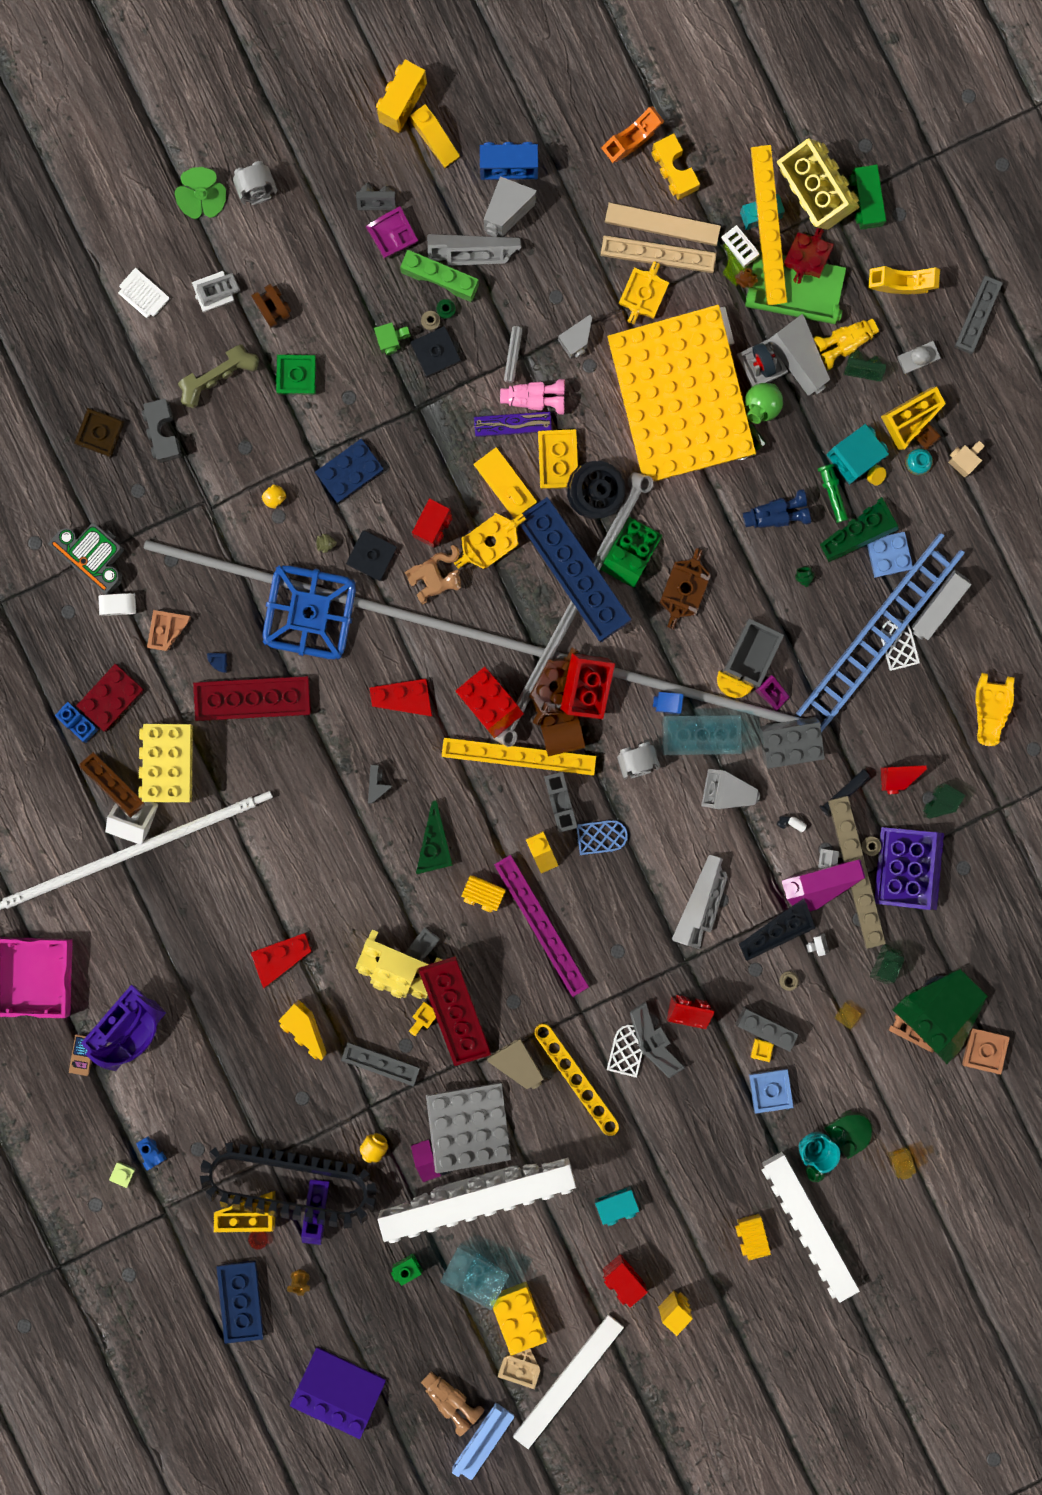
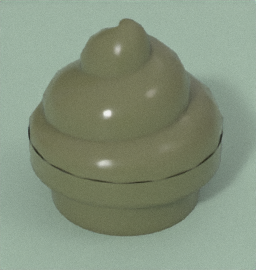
[316,534,337,553]

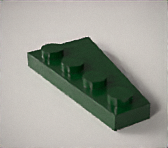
[820,497,899,563]

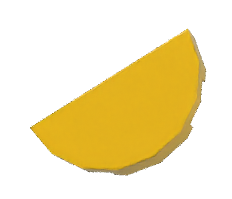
[717,671,753,698]

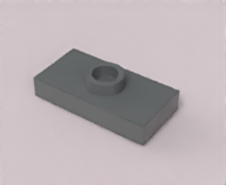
[404,927,440,961]

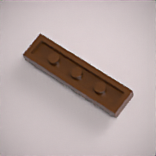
[79,752,145,818]

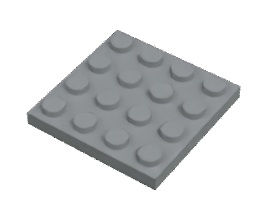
[426,1082,511,1173]

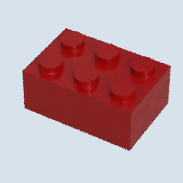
[560,653,615,719]
[455,666,524,739]

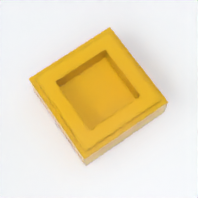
[751,1038,774,1062]

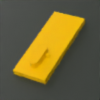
[473,447,537,519]

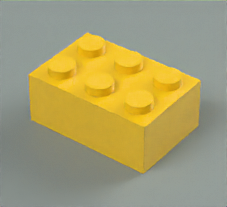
[376,59,427,133]
[490,1282,547,1356]

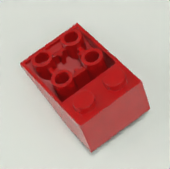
[667,995,714,1029]

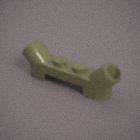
[178,344,259,408]

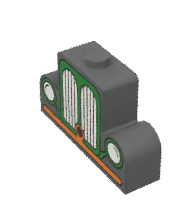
[48,523,124,595]

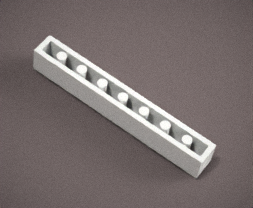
[762,1152,860,1303]

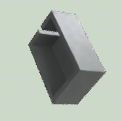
[723,619,784,688]
[759,717,825,769]

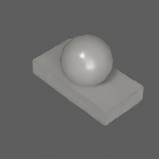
[897,341,941,374]

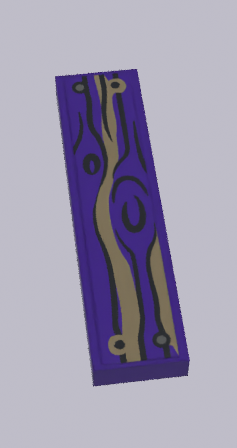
[474,412,551,437]

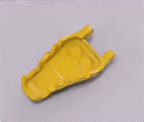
[975,673,1014,746]

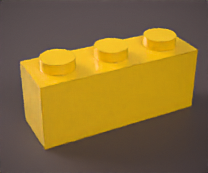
[658,1290,693,1336]

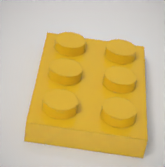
[538,429,578,489]

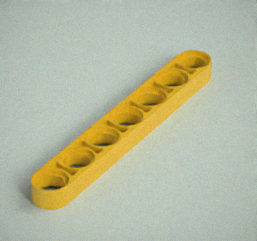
[535,1023,619,1136]

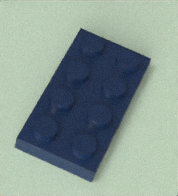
[216,1261,264,1344]

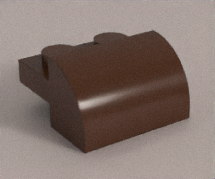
[540,712,585,757]

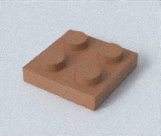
[962,1028,1010,1075]

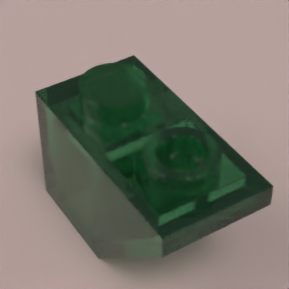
[923,784,965,819]

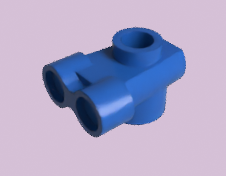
[136,1136,167,1170]

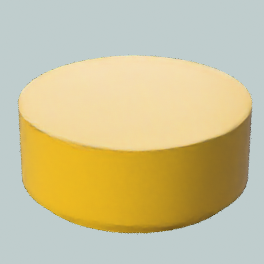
[867,465,886,485]

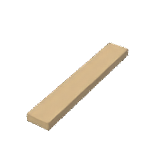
[605,203,721,246]
[600,236,717,273]

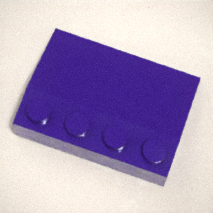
[875,827,944,910]
[290,1347,386,1439]

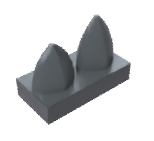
[356,182,396,210]

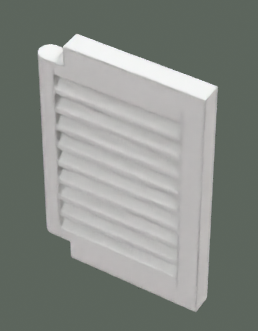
[118,268,170,318]

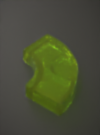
[723,233,747,287]

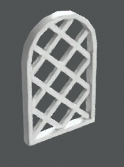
[881,619,920,671]
[607,1025,643,1078]

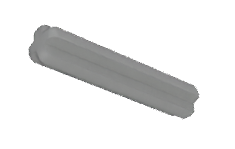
[504,326,522,383]

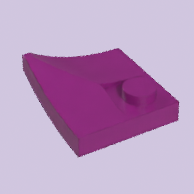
[366,206,418,259]

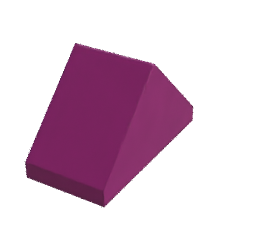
[755,675,789,711]
[411,1139,441,1182]

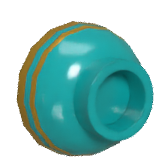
[905,448,933,476]

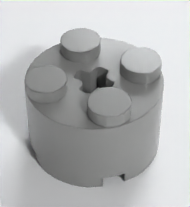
[233,161,277,205]
[617,742,661,779]

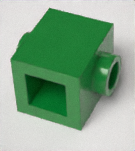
[391,1253,422,1286]

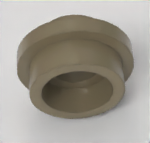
[421,311,440,330]
[862,837,881,856]
[779,971,799,991]

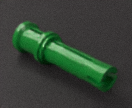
[818,464,848,523]

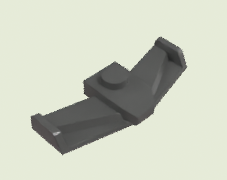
[629,1002,685,1078]

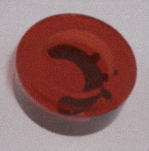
[248,1232,268,1250]

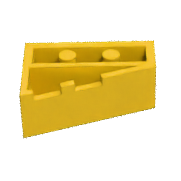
[881,387,946,450]
[214,1191,275,1232]

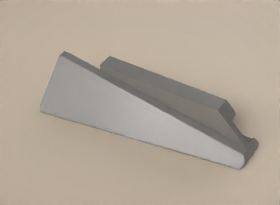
[427,234,521,265]
[672,855,728,949]

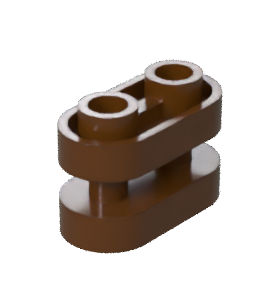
[251,284,291,328]

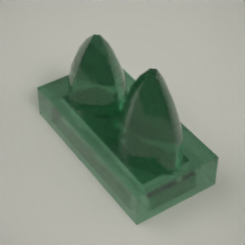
[843,349,886,382]

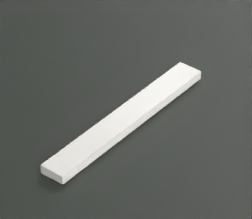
[513,1314,624,1449]

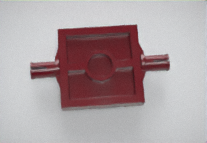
[784,228,834,284]

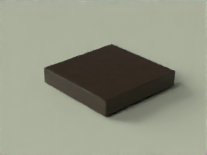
[74,408,125,458]

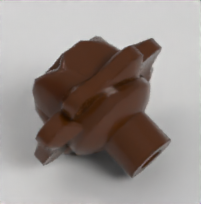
[735,268,758,288]

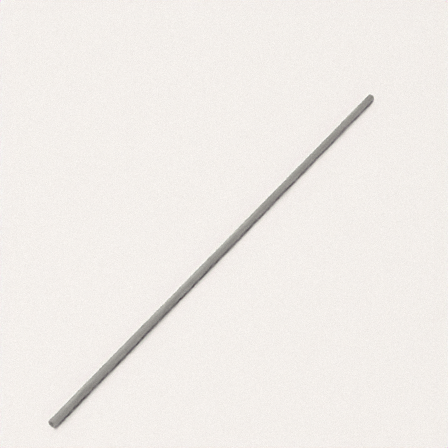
[144,540,802,723]

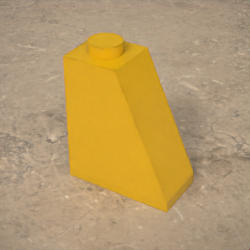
[526,831,558,873]

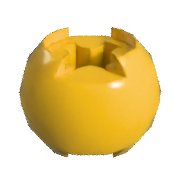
[262,485,286,509]

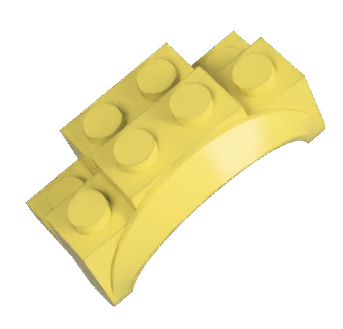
[355,930,442,999]

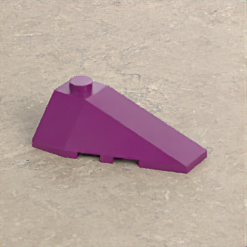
[782,859,865,911]

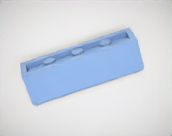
[452,1403,514,1480]

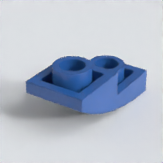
[55,702,99,743]

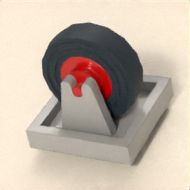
[736,340,788,387]

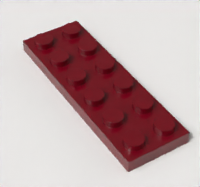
[193,676,311,721]
[419,956,491,1066]

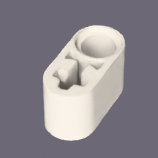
[98,594,136,616]

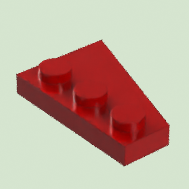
[369,679,432,717]

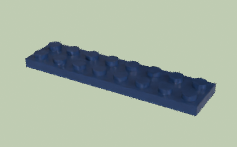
[518,497,632,643]

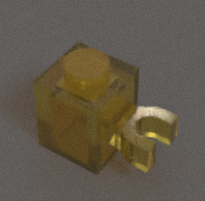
[888,1147,917,1180]

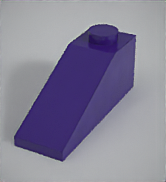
[301,1180,329,1245]

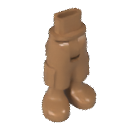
[421,1371,484,1437]

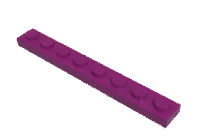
[494,855,589,997]

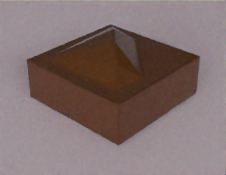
[914,423,941,450]

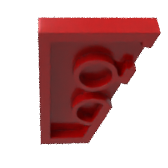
[251,933,312,989]

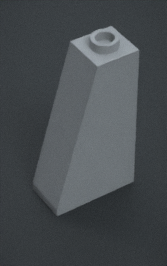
[768,314,830,396]
[912,569,971,640]

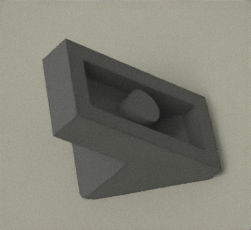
[368,765,393,804]

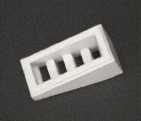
[721,225,760,268]

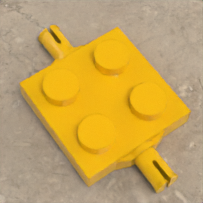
[619,261,669,325]

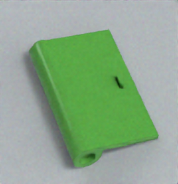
[745,250,846,324]

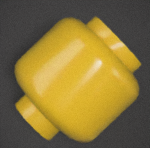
[360,1133,388,1163]

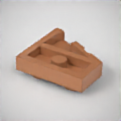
[147,610,191,651]

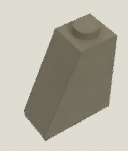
[487,1037,544,1089]

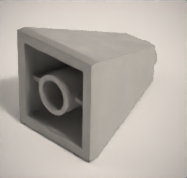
[701,769,760,809]

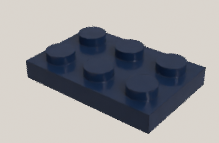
[315,439,384,503]

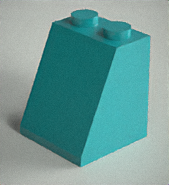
[826,424,889,485]

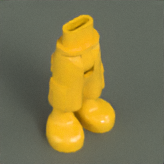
[813,319,879,370]

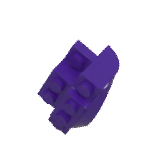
[81,984,166,1071]

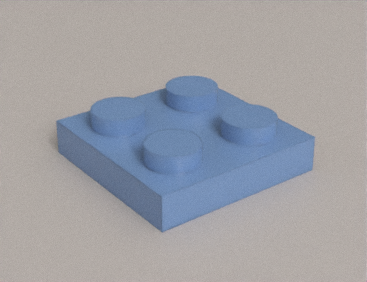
[867,532,913,578]
[749,1069,793,1114]

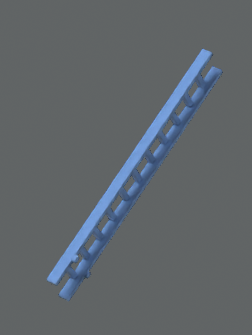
[796,533,965,732]

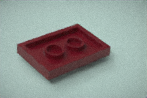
[76,664,144,732]

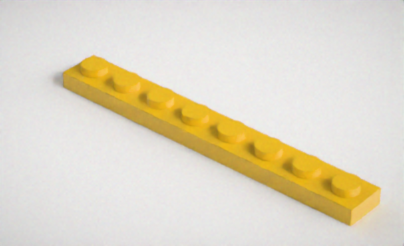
[751,145,787,305]
[442,738,596,775]

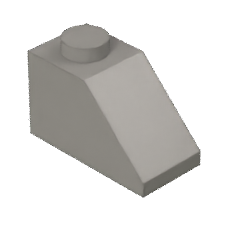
[558,315,592,359]

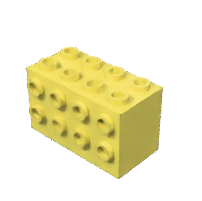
[777,138,859,230]
[139,724,193,802]

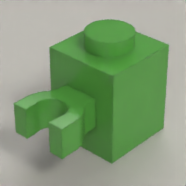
[374,323,410,355]

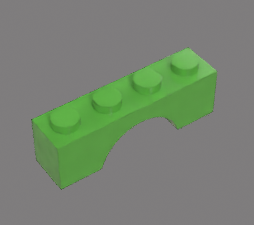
[400,250,479,302]

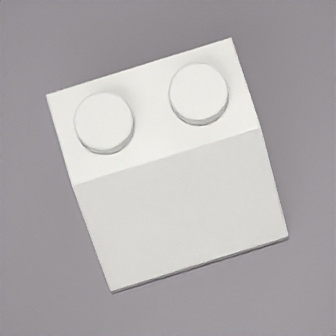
[105,798,158,845]

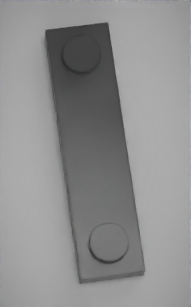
[954,275,1002,354]
[341,1042,420,1086]

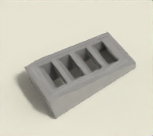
[196,273,240,307]

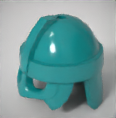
[799,1132,840,1173]

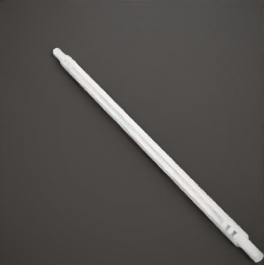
[0,791,273,910]

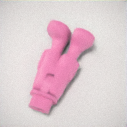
[500,379,565,415]

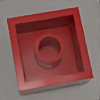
[412,498,453,548]
[603,1254,648,1308]

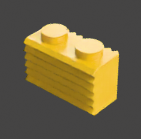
[461,874,506,913]
[735,1214,771,1260]

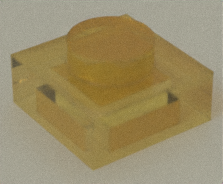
[834,1003,862,1030]

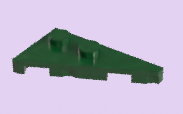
[416,800,453,874]

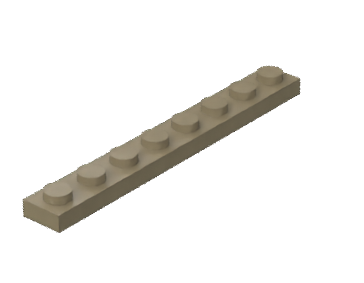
[828,795,886,949]

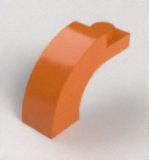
[601,106,664,163]

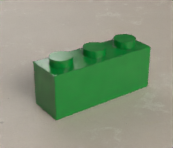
[849,165,886,230]

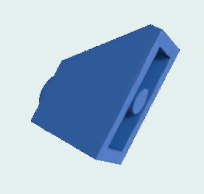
[653,692,684,715]

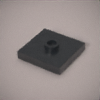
[410,326,461,378]
[346,530,397,581]

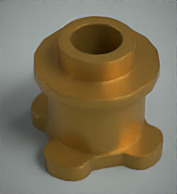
[287,1270,310,1296]

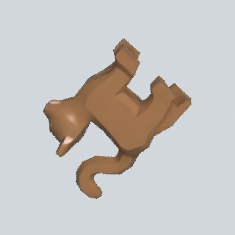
[405,545,461,605]

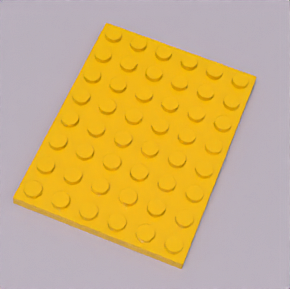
[607,305,756,482]

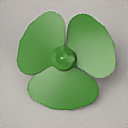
[175,167,226,219]

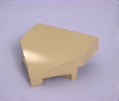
[497,1349,540,1389]

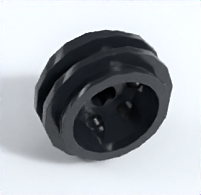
[566,461,625,519]

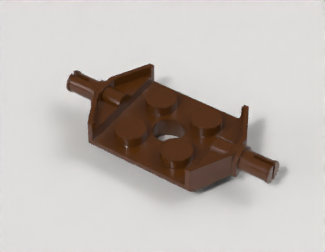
[660,548,711,630]
[529,648,579,726]

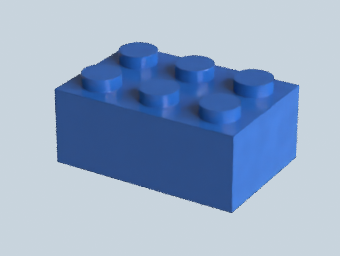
[480,142,538,180]

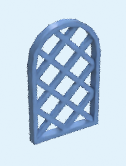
[577,820,628,855]

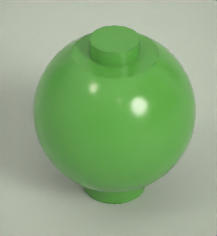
[745,383,783,424]

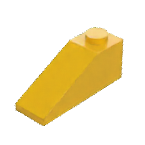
[410,104,460,168]

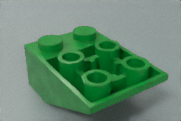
[600,517,662,588]

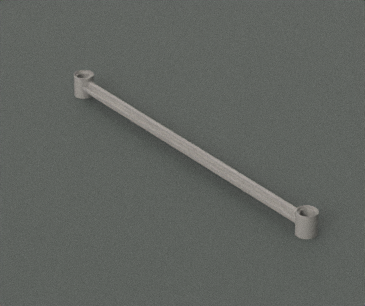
[492,472,653,747]

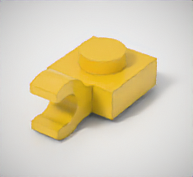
[409,1002,436,1036]

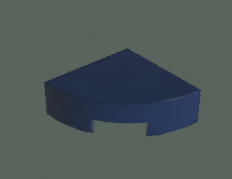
[207,653,227,673]

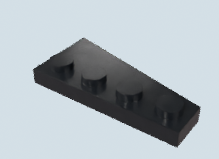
[739,898,815,961]

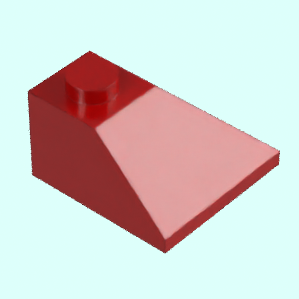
[881,765,927,794]

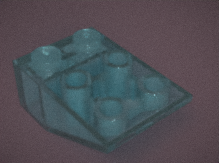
[440,1244,509,1310]

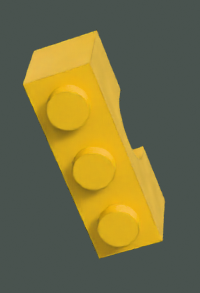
[651,134,700,200]

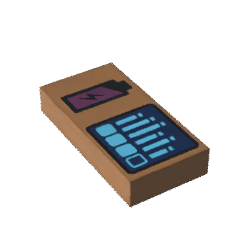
[69,1034,92,1076]

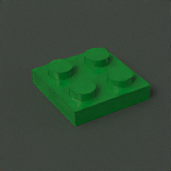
[276,355,316,395]

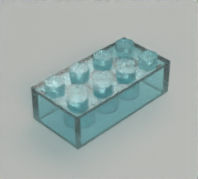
[662,715,742,755]

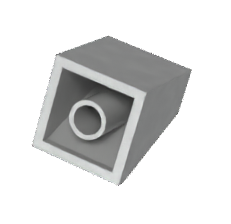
[484,176,536,237]

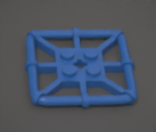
[263,565,356,660]

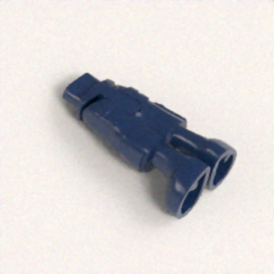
[743,489,811,528]

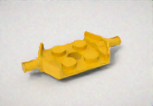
[454,513,527,569]

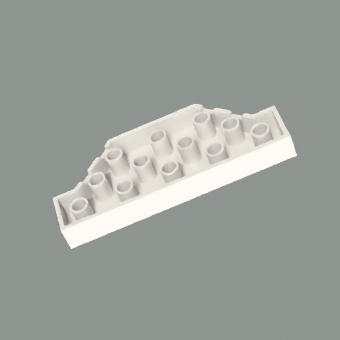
[377,1158,576,1243]

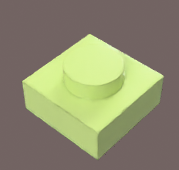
[109,1161,136,1188]

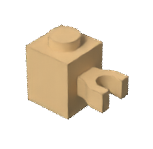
[948,441,984,477]

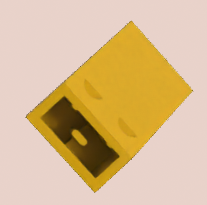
[279,1000,327,1060]

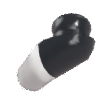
[777,815,807,832]

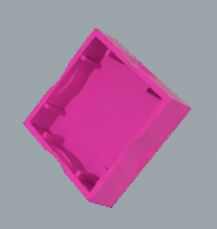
[0,937,73,1018]

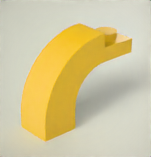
[869,266,940,294]

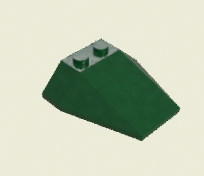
[892,969,987,1064]

